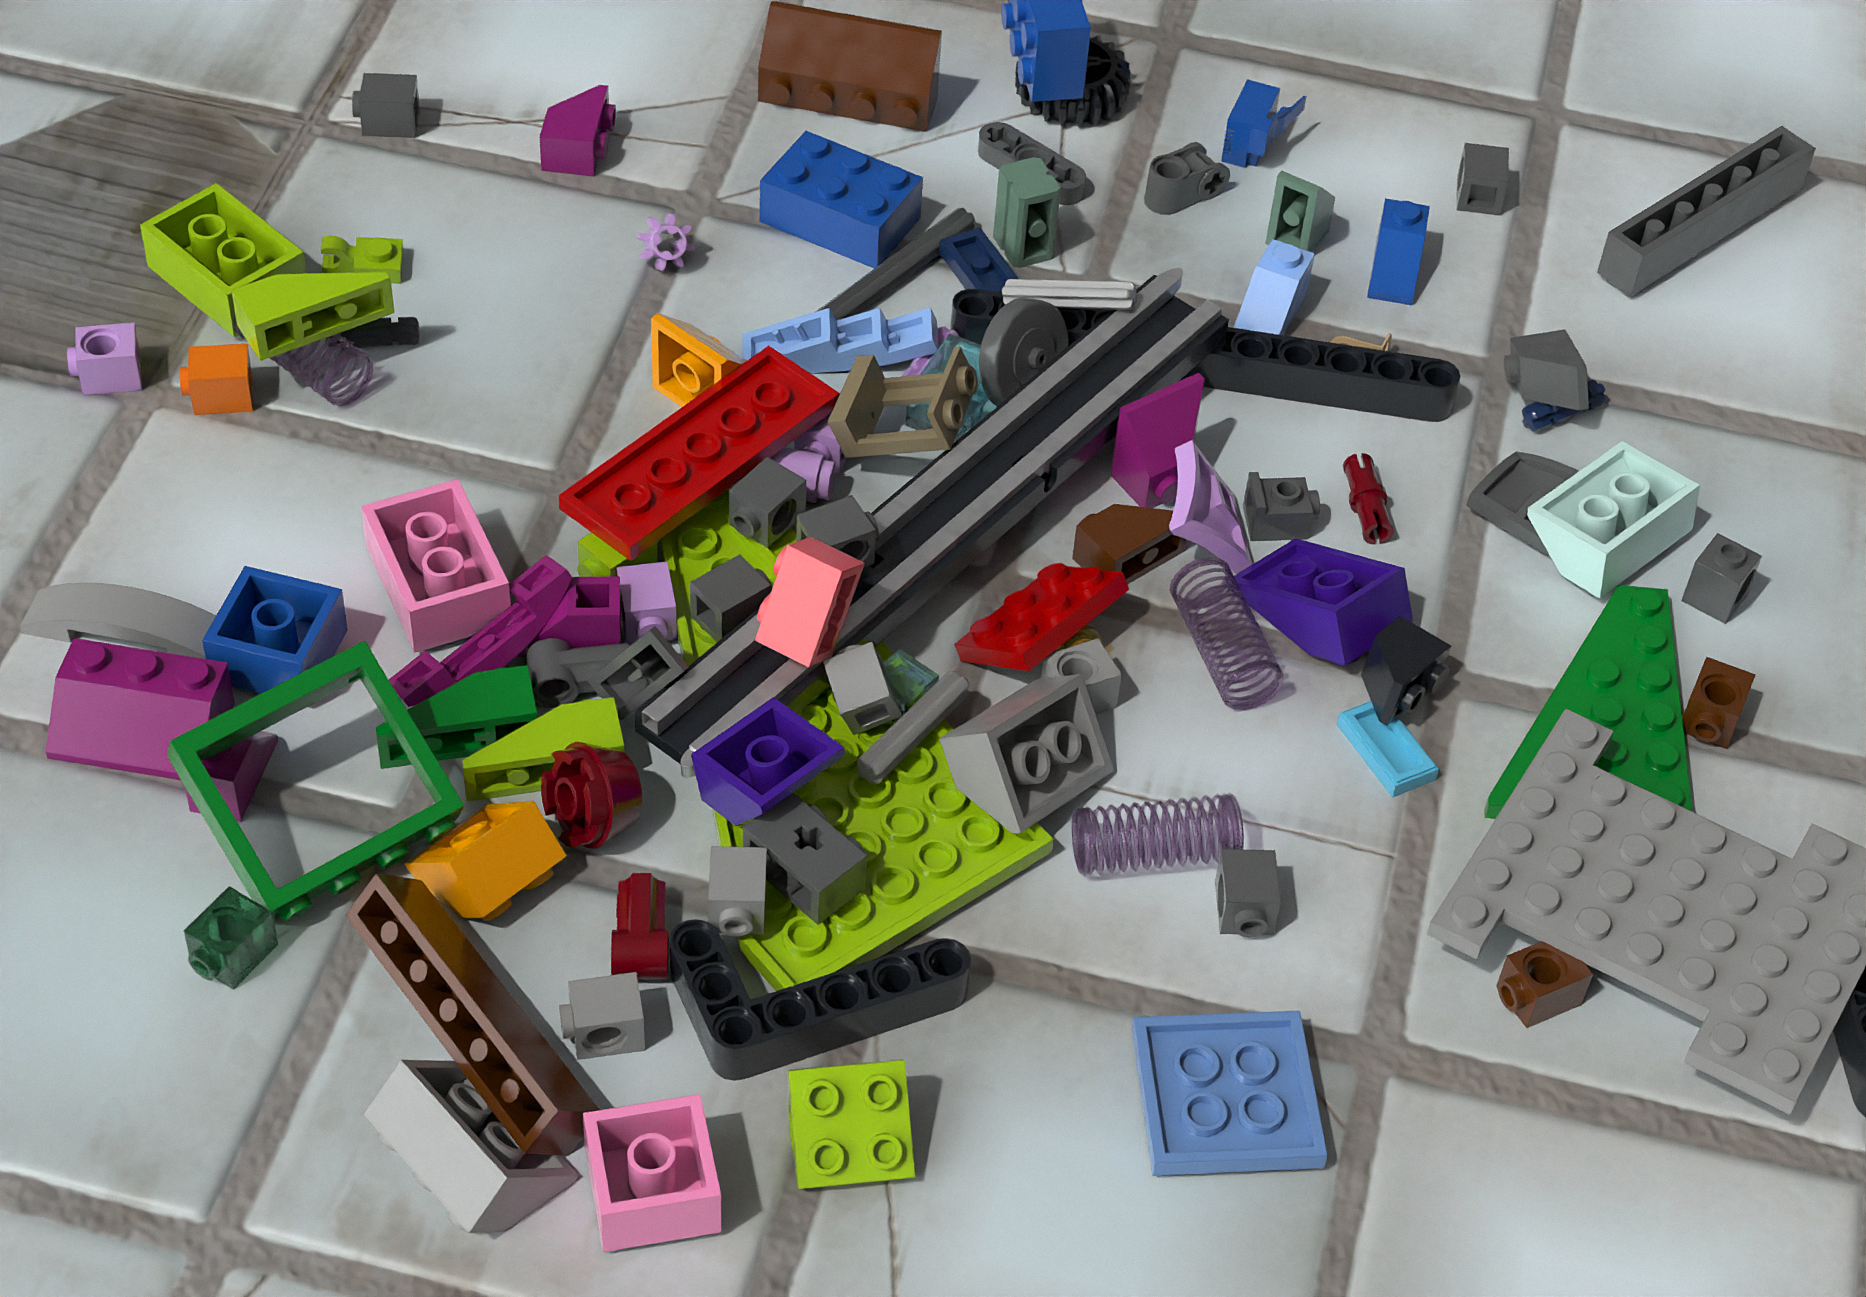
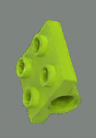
[787,1059,915,1189]

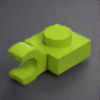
[321,236,403,284]

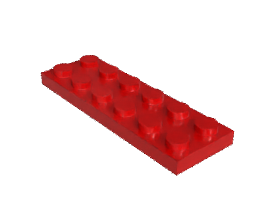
[559,345,840,561]

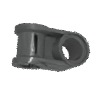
[1144,142,1230,215]

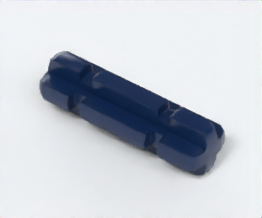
[1522,380,1606,432]

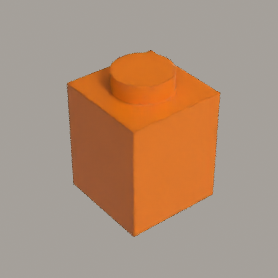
[180,343,253,415]

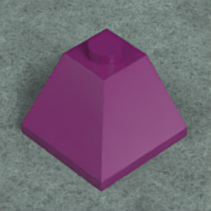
[1111,373,1205,508]

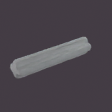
[1002,279,1138,310]
[857,671,969,784]

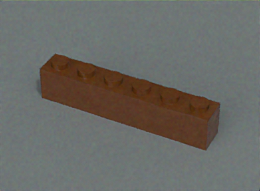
[345,874,600,1155]

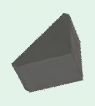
[588,626,689,721]

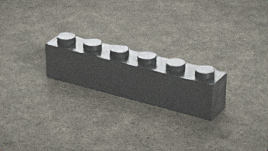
[1597,126,1816,296]

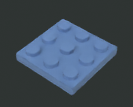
[1131,1011,1327,1176]

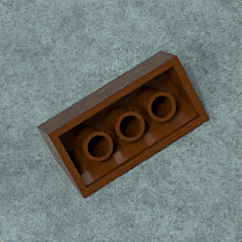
[758,1,942,132]

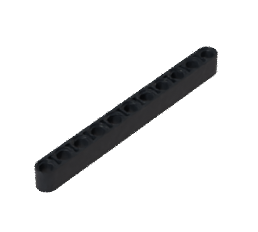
[950,289,1461,422]

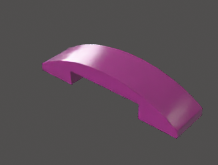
[388,555,572,707]

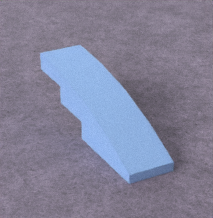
[742,307,939,373]

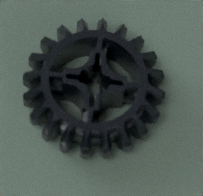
[1015,35,1131,128]

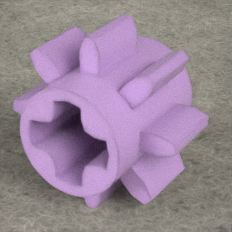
[635,213,695,271]

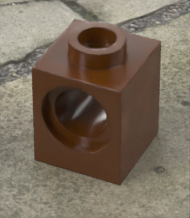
[1682,656,1756,749]
[1496,941,1593,1028]

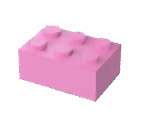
[361,479,511,653]

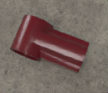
[611,873,669,980]

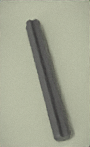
[815,207,975,321]

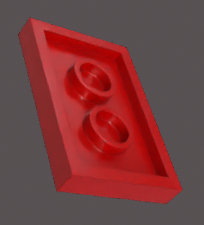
[954,563,1130,671]

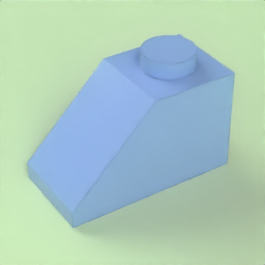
[1234,239,1315,335]

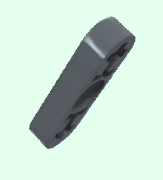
[978,122,1086,205]

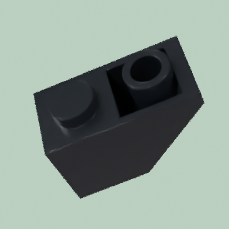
[1361,616,1452,726]

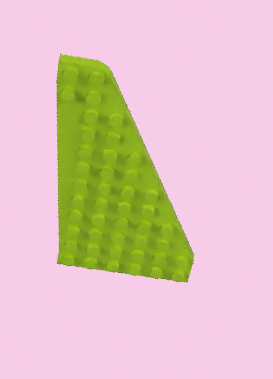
[659,481,1054,991]

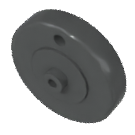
[979,297,1069,406]

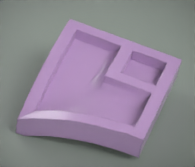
[1169,440,1252,574]

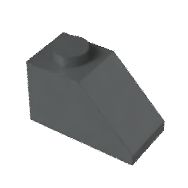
[1504,329,1589,410]

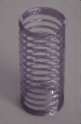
[233,315,374,406]
[1169,557,1284,710]
[1072,793,1244,877]

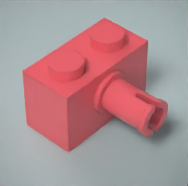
[755,537,865,667]

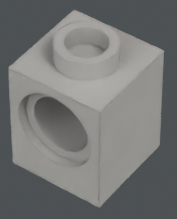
[1038,638,1122,714]
[823,642,902,735]
[708,846,767,936]
[559,972,645,1060]

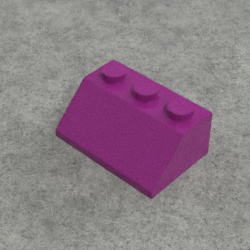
[46,638,235,780]

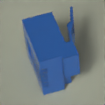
[1221,79,1307,168]

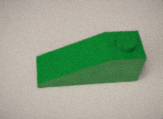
[375,665,537,769]

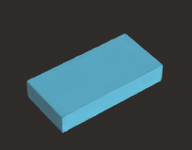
[1337,701,1439,798]

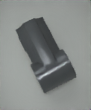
[526,638,629,708]

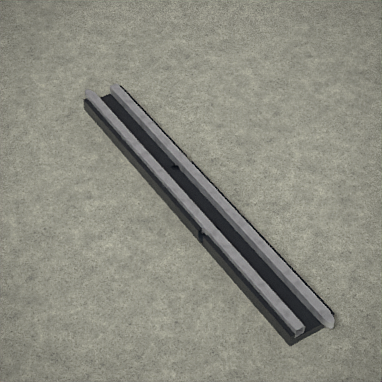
[635,268,1229,778]

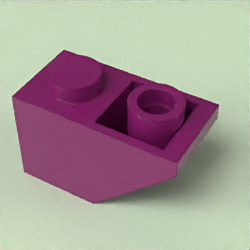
[539,85,616,177]
[517,576,621,657]

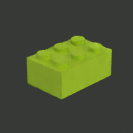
[140,183,307,337]

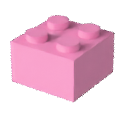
[583,1094,721,1252]

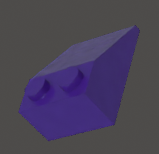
[1227,538,1413,665]

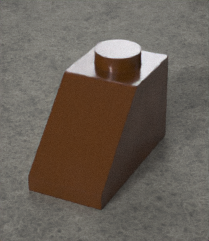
[1072,504,1187,584]

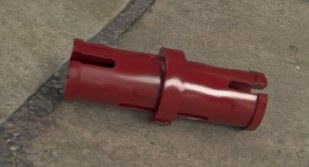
[1342,453,1394,544]

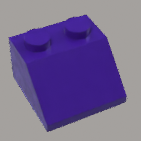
[691,697,845,826]

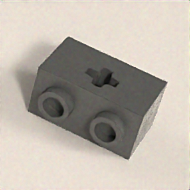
[743,793,868,925]

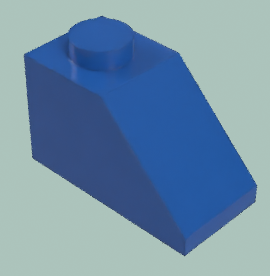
[1367,198,1430,306]

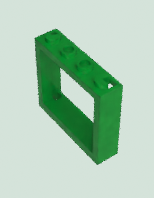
[167,640,465,924]

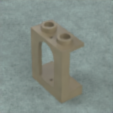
[828,346,978,458]

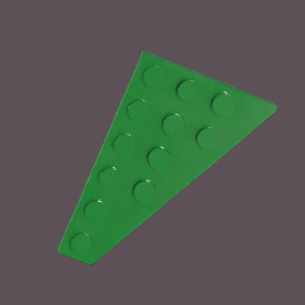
[1484,585,1693,819]

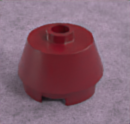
[541,742,642,849]

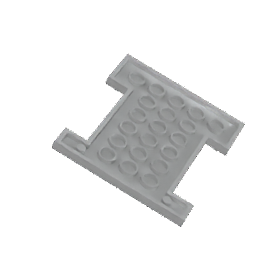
[1427,709,1866,1115]

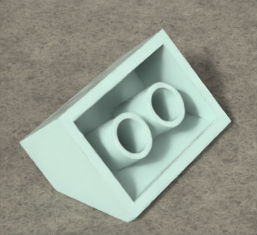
[1527,441,1700,598]

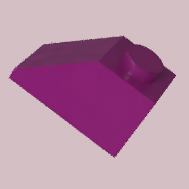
[184,731,278,822]

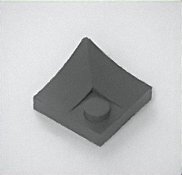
[1466,451,1579,556]

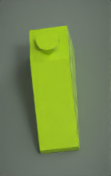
[231,272,395,361]
[462,697,625,802]

